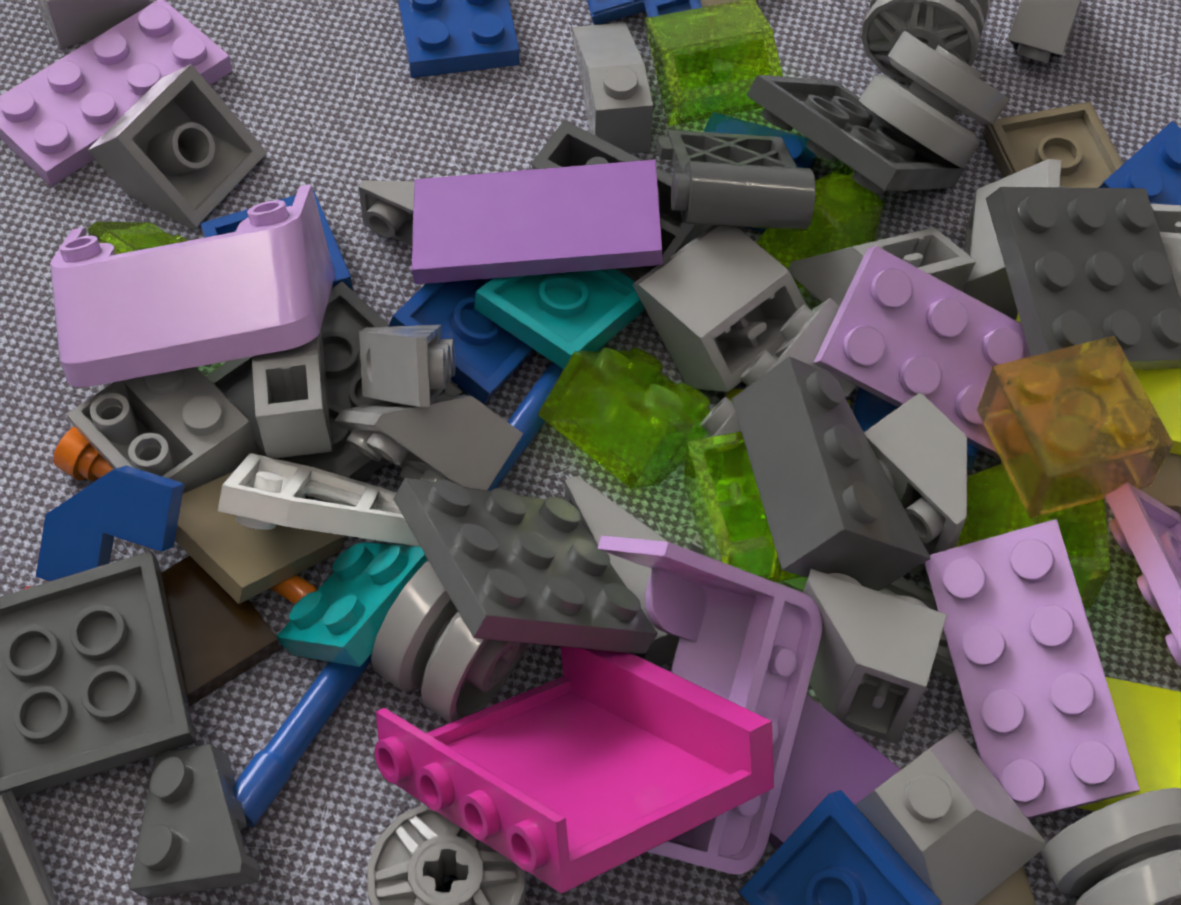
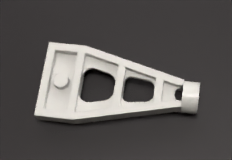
[218,453,420,546]

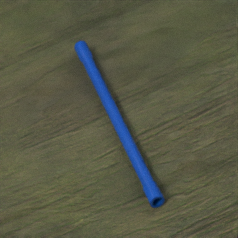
[233,343,607,828]

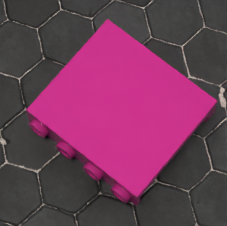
[374,646,774,894]

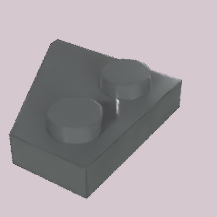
[129,744,260,899]

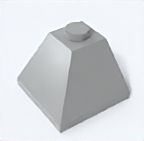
[855,729,1047,905]

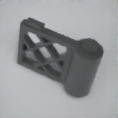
[656,130,815,231]

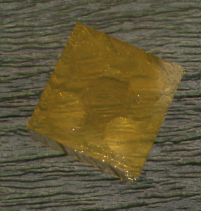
[977,335,1174,518]

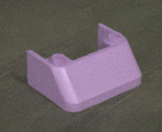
[50,184,335,387]
[597,535,823,874]

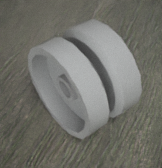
[859,30,1010,168]
[371,560,529,723]
[1041,788,1181,905]

